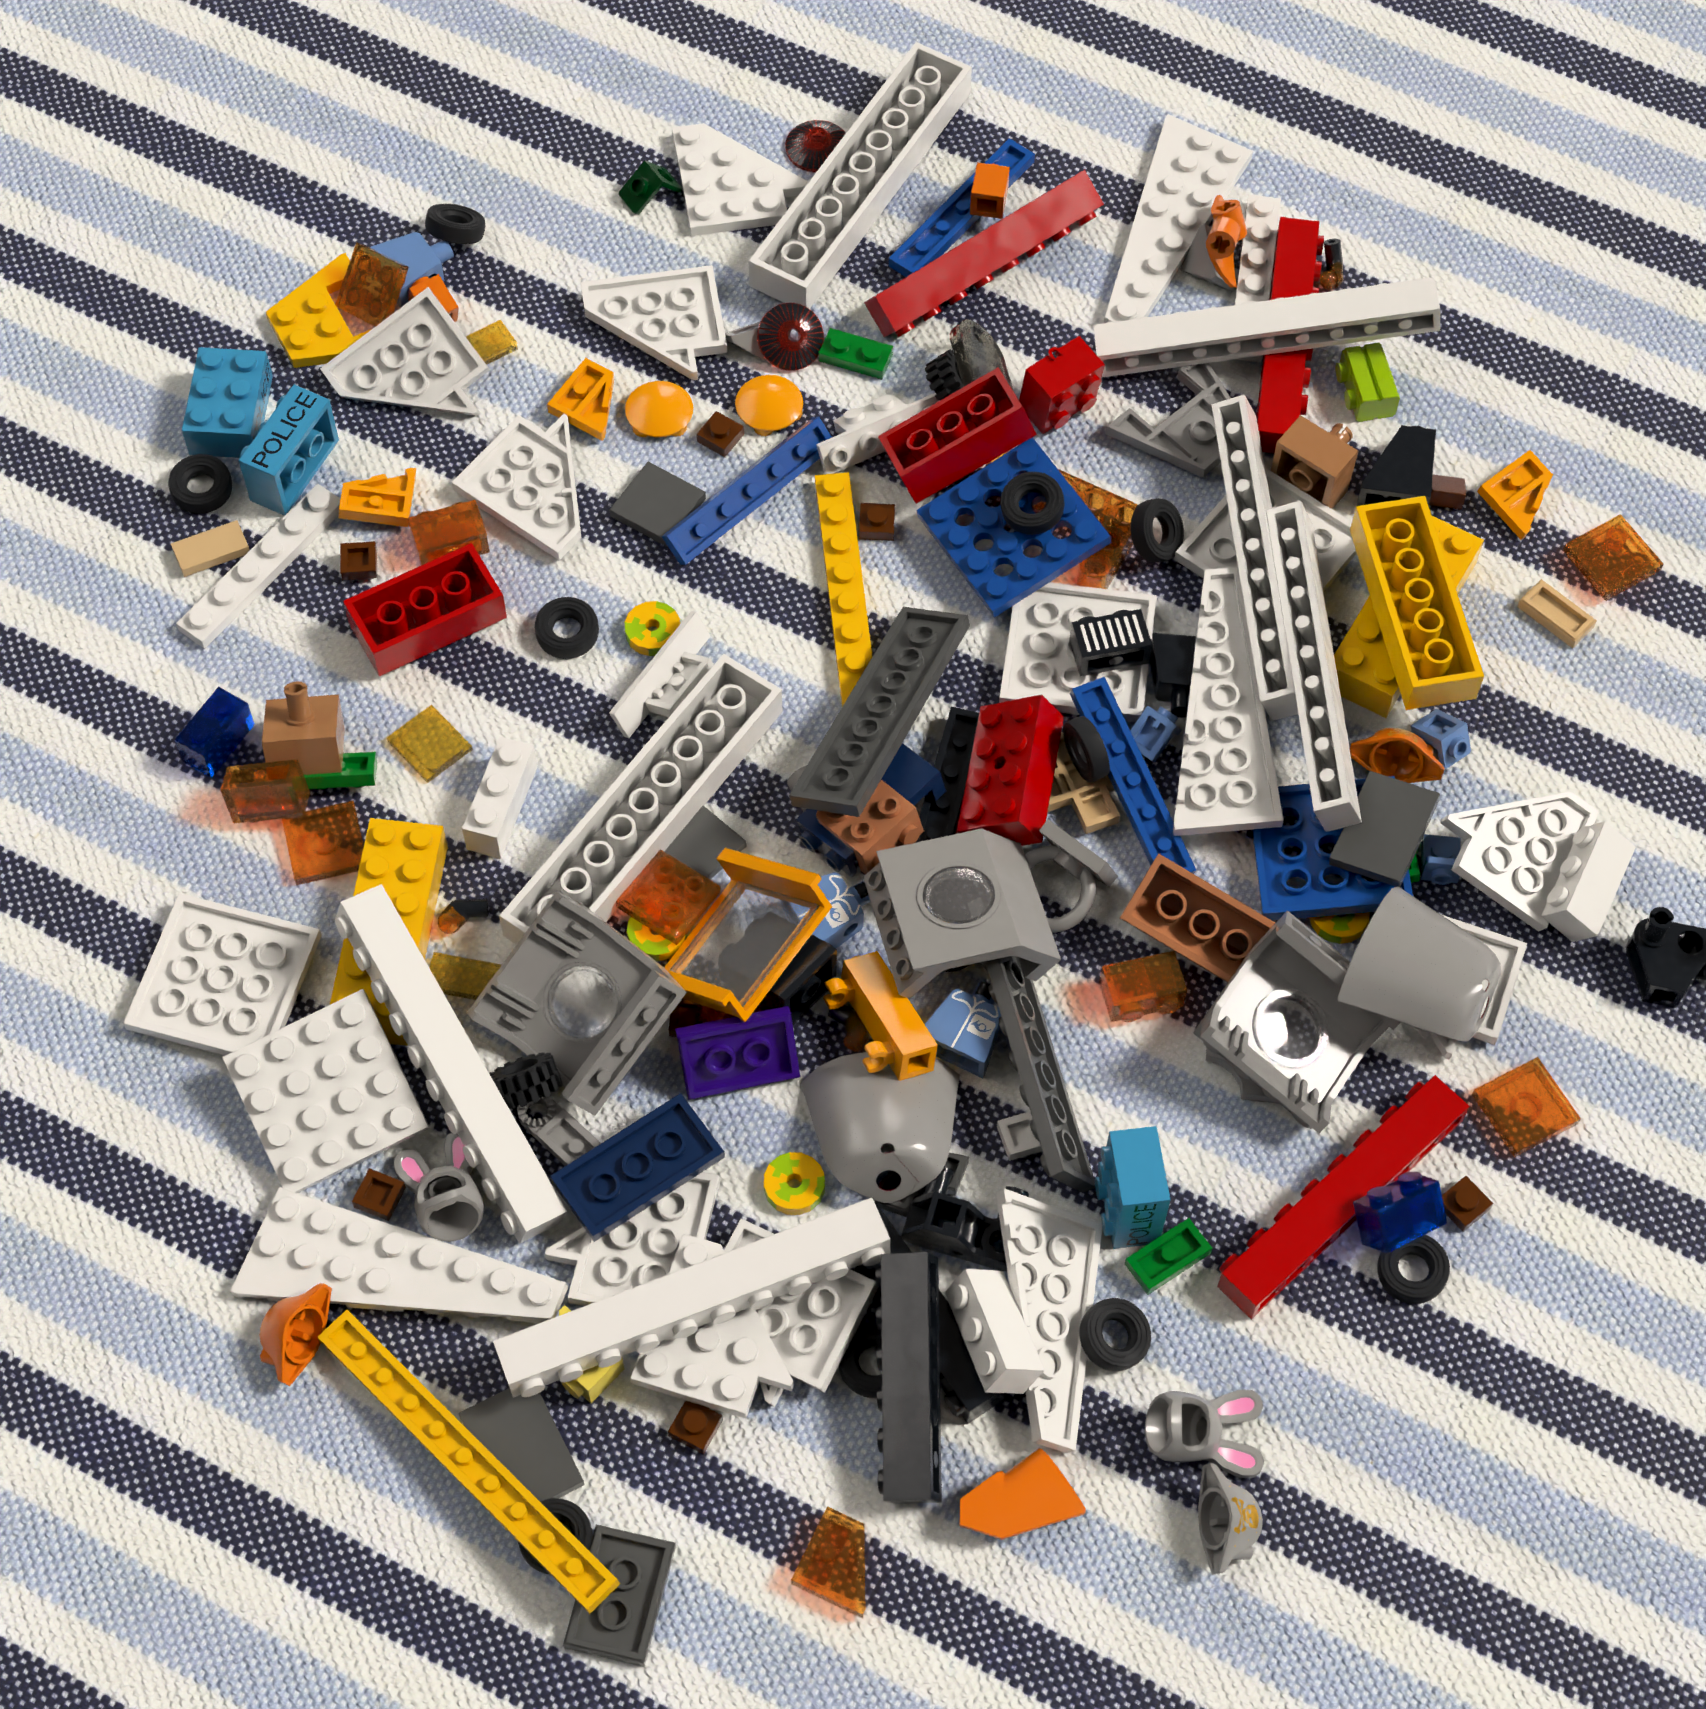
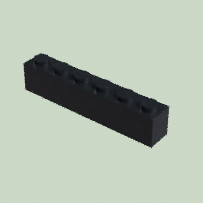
[853,1199,1008,1424]
[876,1252,942,1504]

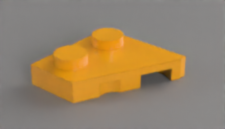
[547,358,614,441]
[1477,450,1553,540]
[338,468,416,527]

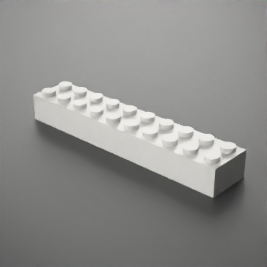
[749,42,972,312]
[499,654,783,945]

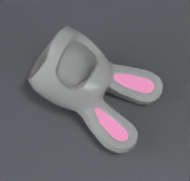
[393,1132,484,1242]
[1145,1389,1264,1479]

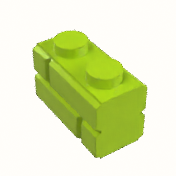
[1335,342,1400,422]

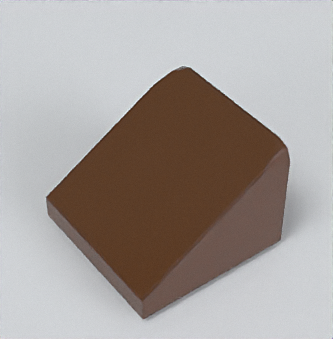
[1429,474,1466,509]

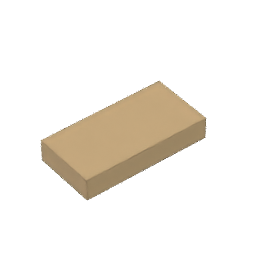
[171,520,250,577]
[1517,579,1597,648]

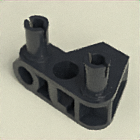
[1626,907,1706,1008]
[901,1166,1029,1272]

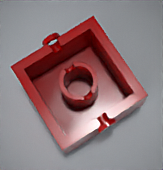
[1019,336,1105,434]

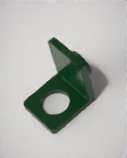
[619,160,683,215]

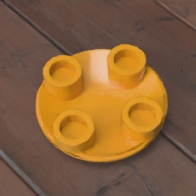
[735,375,803,436]
[625,381,693,437]

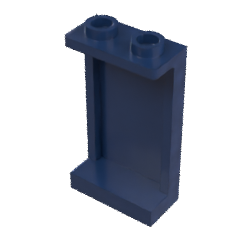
[795,743,946,877]

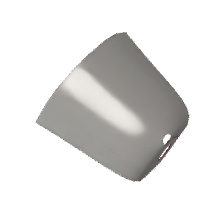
[1337,886,1501,1042]
[800,1052,960,1203]

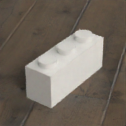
[462,736,538,859]
[1542,821,1636,942]
[945,1269,1045,1394]

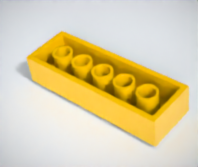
[1350,496,1484,710]
[1334,516,1484,718]
[330,818,448,1046]

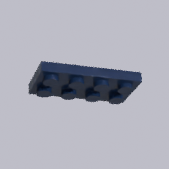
[550,1093,725,1242]

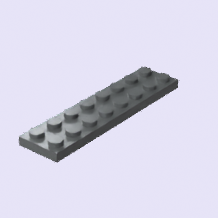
[789,607,970,817]
[967,897,1095,1192]

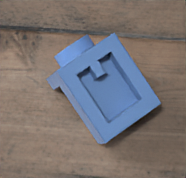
[1130,706,1182,763]
[1411,709,1471,769]
[1421,834,1461,885]

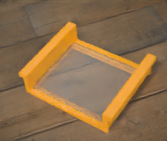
[664,848,833,1022]

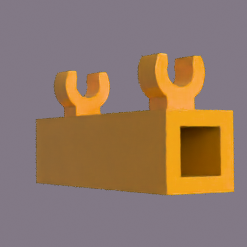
[823,951,938,1081]

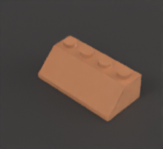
[1120,853,1275,983]

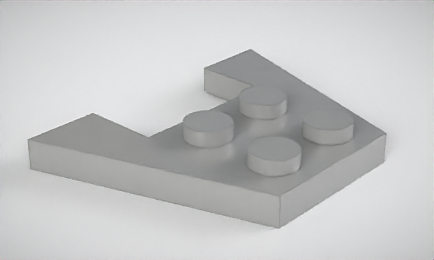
[1106,363,1231,478]

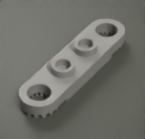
[517,1096,601,1166]

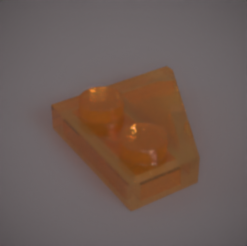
[791,1506,866,1619]

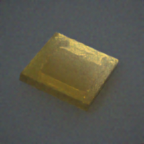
[387,705,473,783]

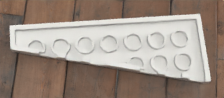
[1104,114,1253,323]
[1173,567,1283,836]
[230,1187,568,1323]

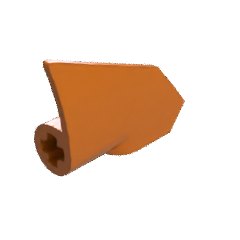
[1206,195,1247,288]
[959,1448,1086,1540]

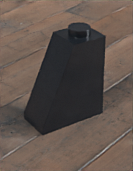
[1356,425,1436,506]

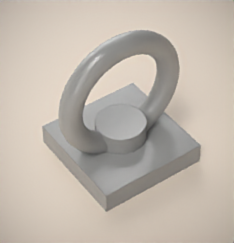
[1025,819,1118,933]

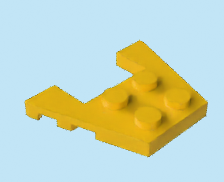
[266,253,372,368]

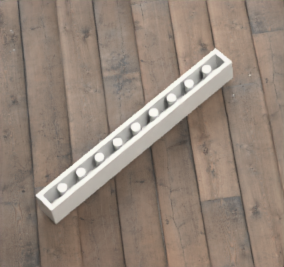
[1094,277,1440,377]
[1211,394,1298,721]
[1266,500,1362,832]
[335,884,567,1244]
[493,1197,890,1398]

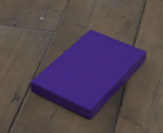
[675,1006,800,1100]

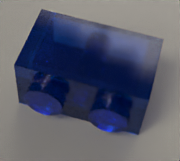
[174,686,255,778]
[1353,1172,1447,1253]

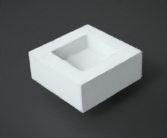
[997,1111,1042,1161]

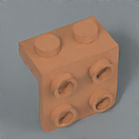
[816,780,924,875]

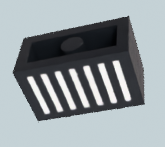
[1069,609,1152,677]

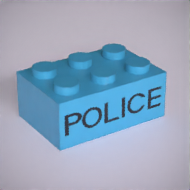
[182,347,273,458]
[238,384,339,516]
[1095,1126,1171,1249]

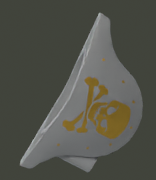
[1198,1463,1263,1575]

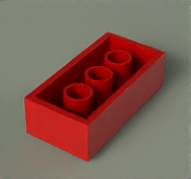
[878,367,1037,504]
[343,543,507,676]
[957,694,1064,846]

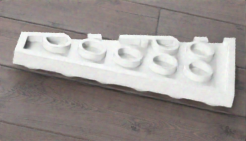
[996,1188,1103,1453]

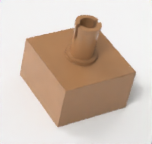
[1270,415,1358,509]
[262,681,345,778]

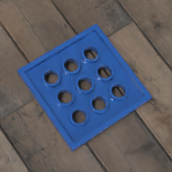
[916,437,1111,618]
[1252,776,1413,921]

